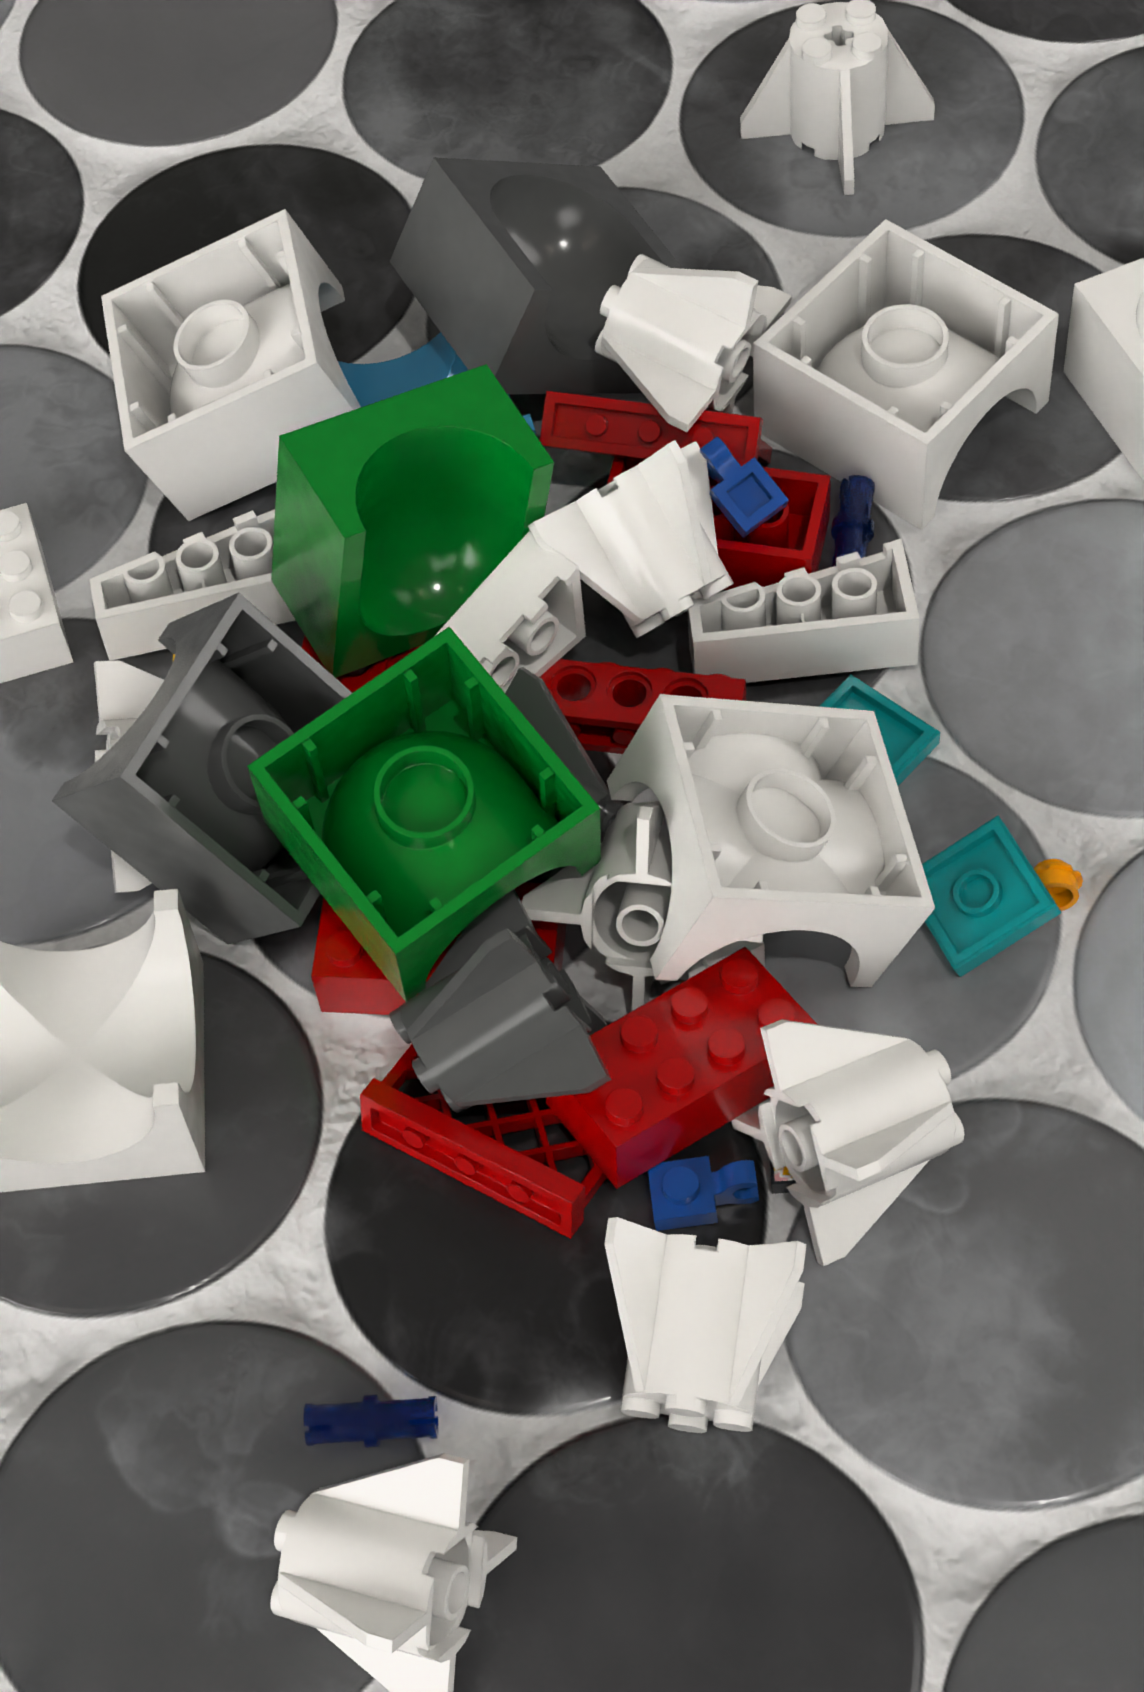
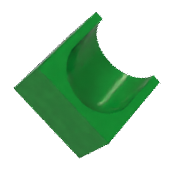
[271,364,554,678]
[247,626,601,1002]

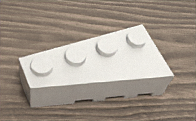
[89,509,295,661]
[435,531,586,693]
[687,538,920,683]

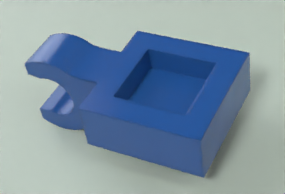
[700,436,789,538]
[648,1156,759,1231]

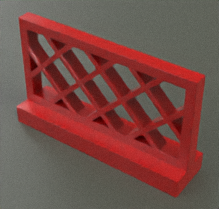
[540,391,772,466]
[360,1044,607,1239]

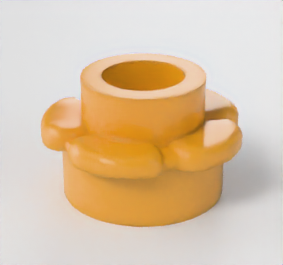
[1034,859,1083,911]

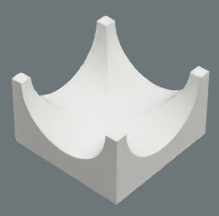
[607,694,935,987]
[0,888,205,1192]

